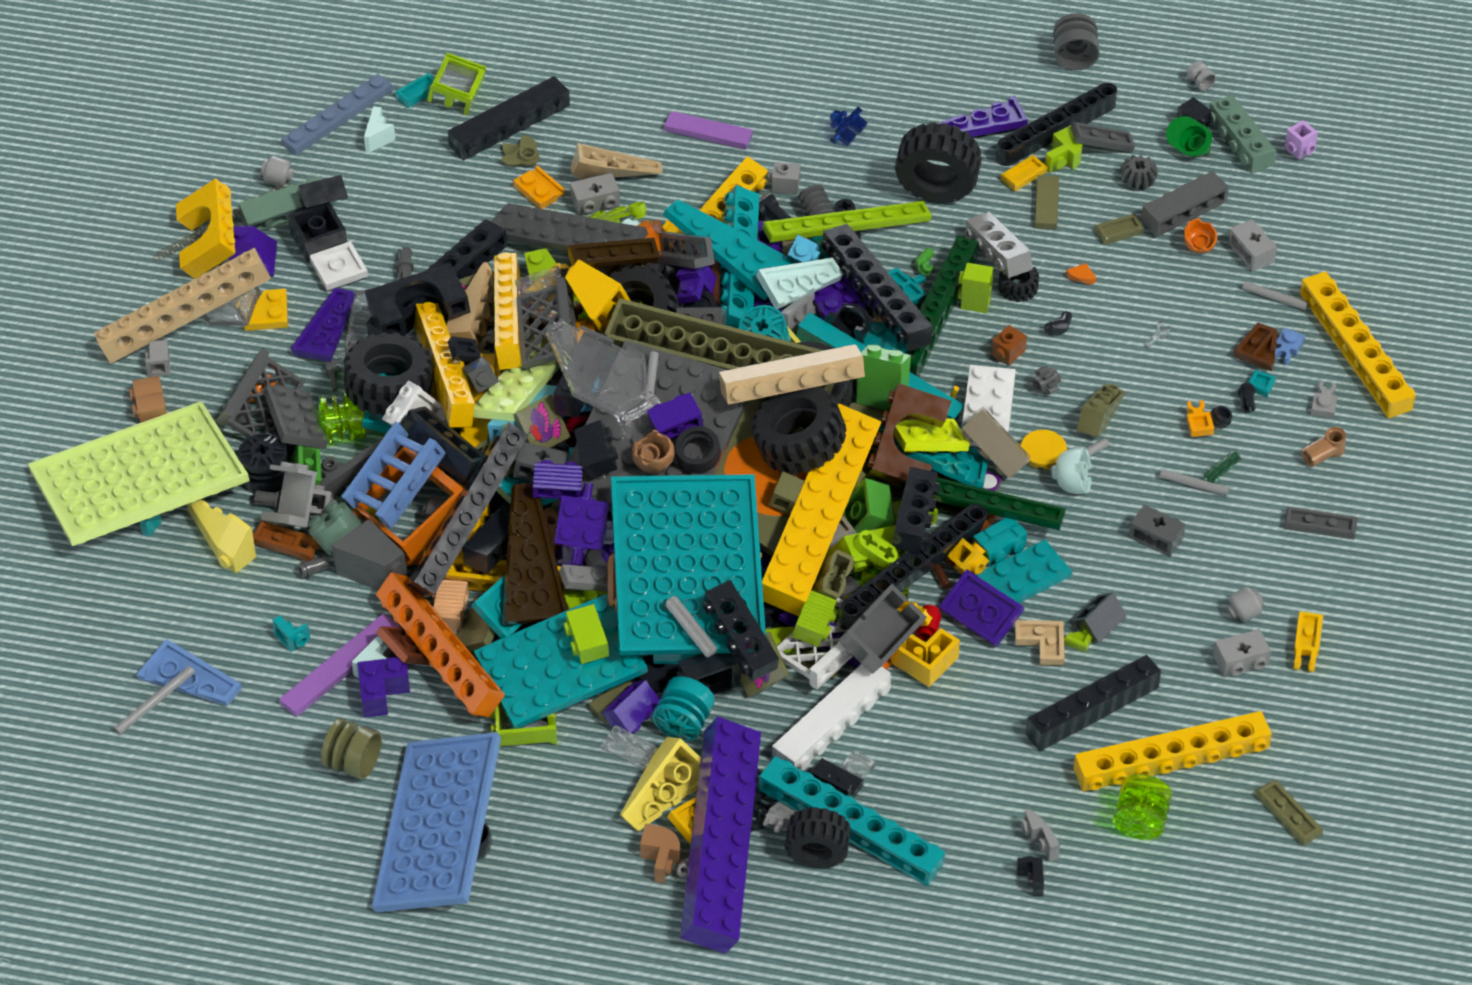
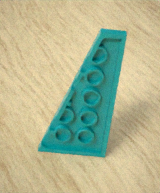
[662,199,799,301]
[873,424,988,488]

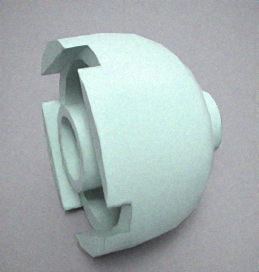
[1052,448,1091,494]

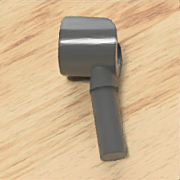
[326,360,341,391]

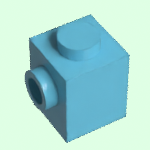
[788,235,820,263]

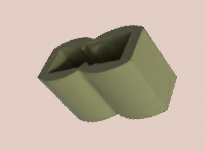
[813,550,853,600]

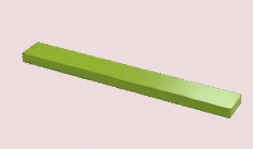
[762,201,932,242]

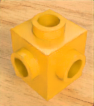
[948,538,990,575]

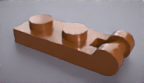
[253,521,320,561]

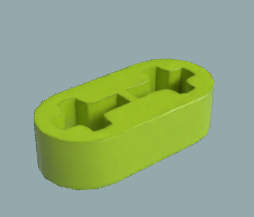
[853,530,898,567]

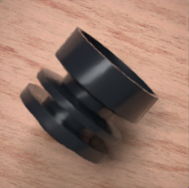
[238,433,288,494]

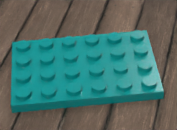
[474,594,648,729]

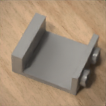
[261,462,317,528]

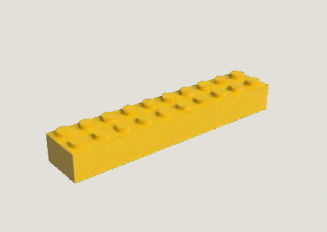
[762,403,881,616]

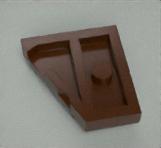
[1234,323,1278,371]

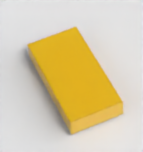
[1000,155,1048,192]

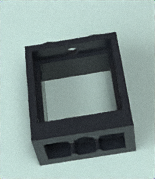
[675,653,741,695]

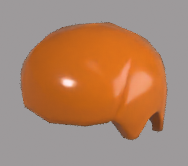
[1184,218,1217,254]

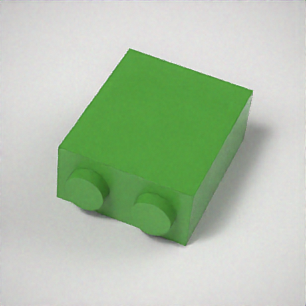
[856,345,911,411]

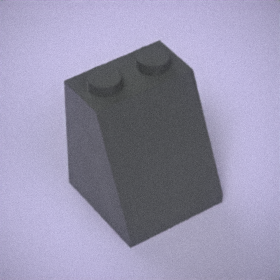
[331,519,408,590]

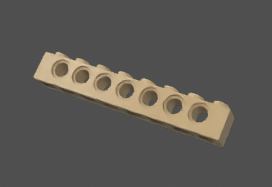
[94,248,271,364]

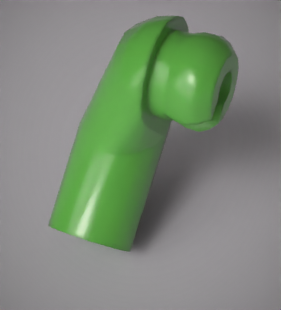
[915,248,935,275]

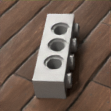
[965,212,1032,278]

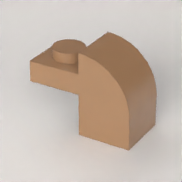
[640,824,680,884]

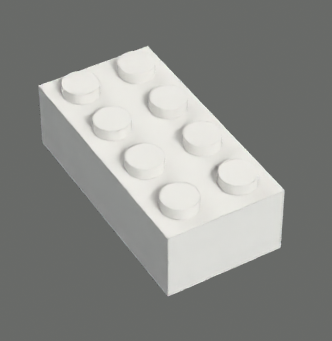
[962,365,1016,448]

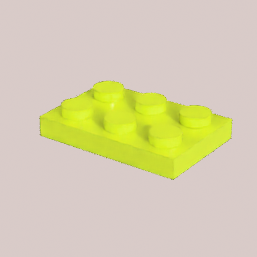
[893,419,970,453]

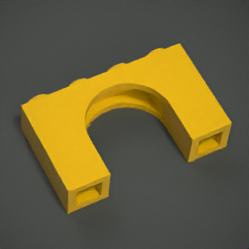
[176,178,235,279]

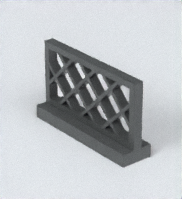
[516,277,578,369]
[215,348,305,437]

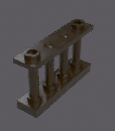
[555,237,660,290]

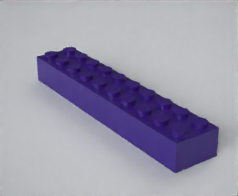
[680,716,761,954]

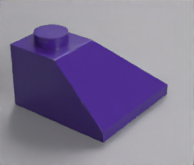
[229,226,278,277]

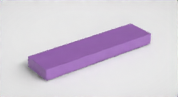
[664,111,753,150]

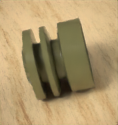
[321,717,382,780]

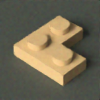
[1015,620,1065,665]

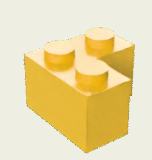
[891,628,960,687]

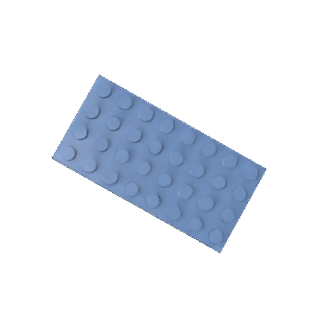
[372,732,501,912]

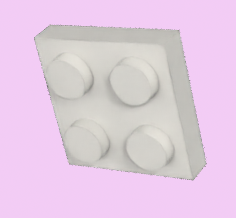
[309,241,368,291]

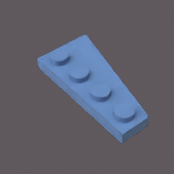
[136,639,242,706]

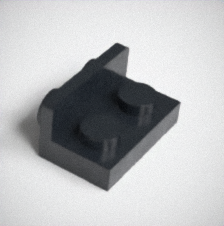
[806,758,864,798]

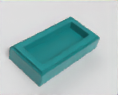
[395,72,435,108]

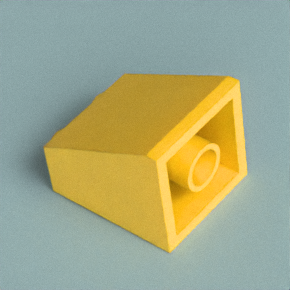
[565,259,630,334]

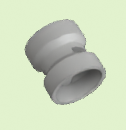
[1187,61,1216,91]

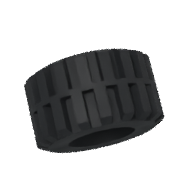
[785,807,851,868]

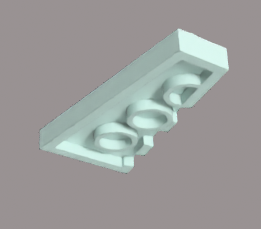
[756,258,843,309]

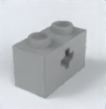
[570,173,620,215]
[1228,219,1277,272]
[1213,629,1271,677]

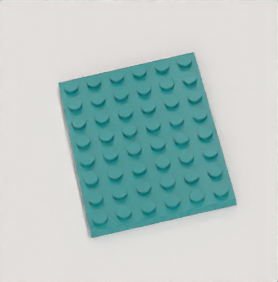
[611,474,766,655]

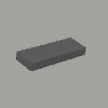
[1070,122,1135,153]
[1284,506,1358,540]

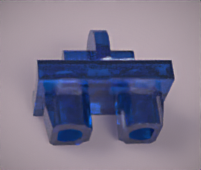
[830,107,868,146]

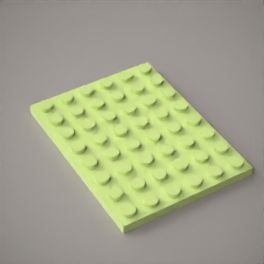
[28,401,249,546]

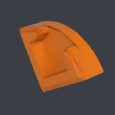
[1066,263,1097,285]

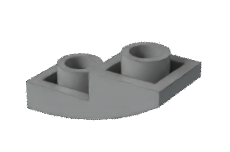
[1021,809,1060,862]

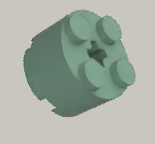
[308,500,363,555]

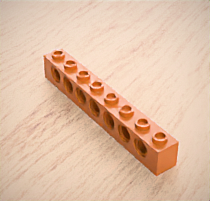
[376,572,505,717]

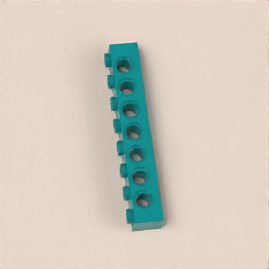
[719,185,760,328]
[758,756,946,886]

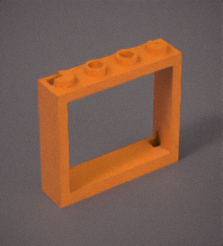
[352,447,464,560]

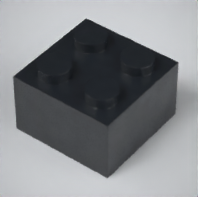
[288,203,347,262]

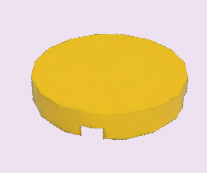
[1021,430,1067,470]

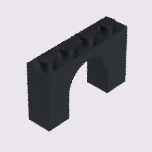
[365,263,471,336]

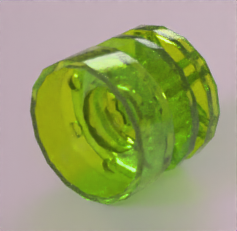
[318,393,367,444]
[1113,774,1173,840]

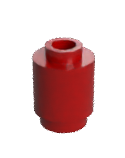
[914,605,941,641]

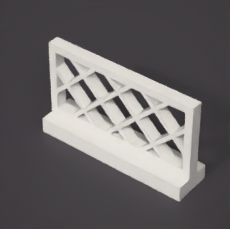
[777,598,853,689]

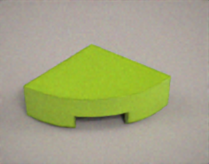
[1064,628,1093,653]

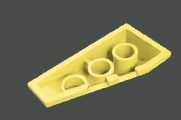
[187,499,256,574]
[620,737,701,831]

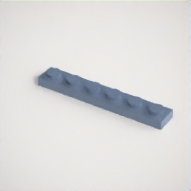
[281,74,393,155]

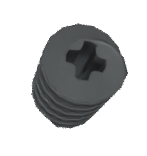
[798,185,835,216]

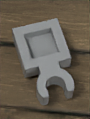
[1311,381,1337,419]
[763,802,796,832]

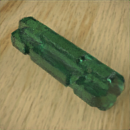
[1203,450,1241,483]

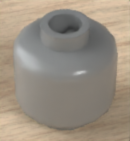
[260,156,294,187]
[1227,587,1264,622]

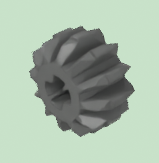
[1120,154,1158,190]

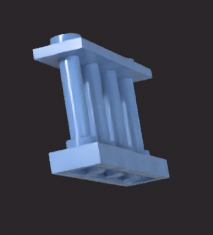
[341,421,446,529]

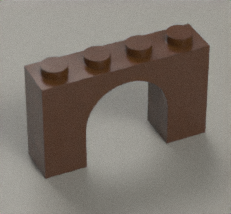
[867,383,951,487]

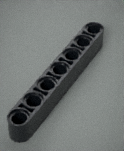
[996,83,1117,166]

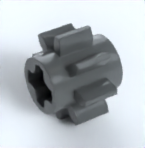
[1032,366,1061,395]

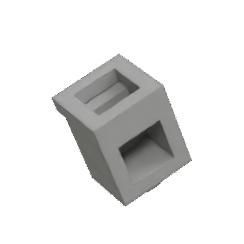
[145,340,171,377]

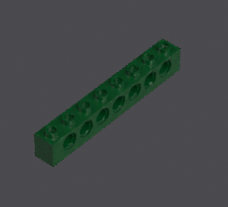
[905,235,979,377]

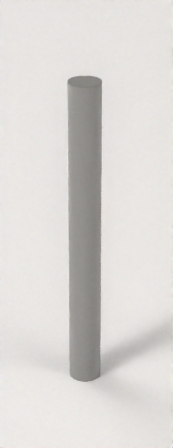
[114,665,195,735]

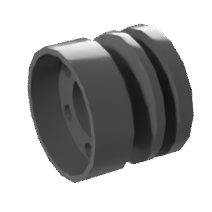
[1053,13,1099,70]

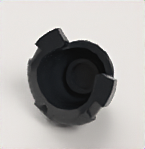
[824,303,873,344]

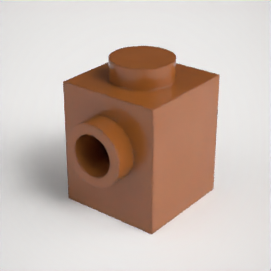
[991,325,1027,366]

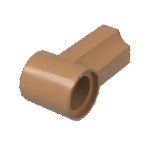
[1301,427,1346,467]

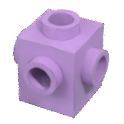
[1284,120,1318,160]

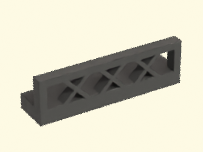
[651,232,715,269]
[320,436,404,506]

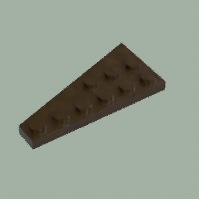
[502,483,568,625]

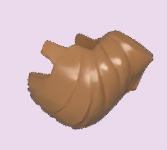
[631,430,675,474]

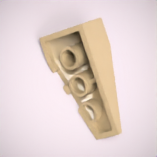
[571,143,663,179]
[447,262,494,354]

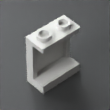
[382,380,449,427]

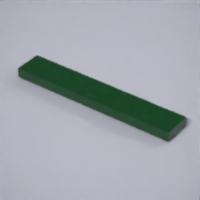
[933,478,1066,531]

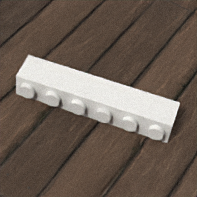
[772,664,891,771]

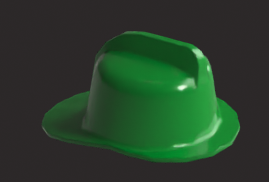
[1166,116,1213,158]

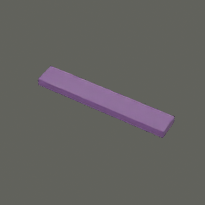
[279,613,401,717]

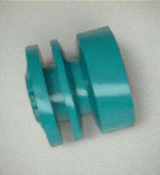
[738,305,791,342]
[652,676,715,741]

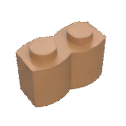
[129,375,167,423]

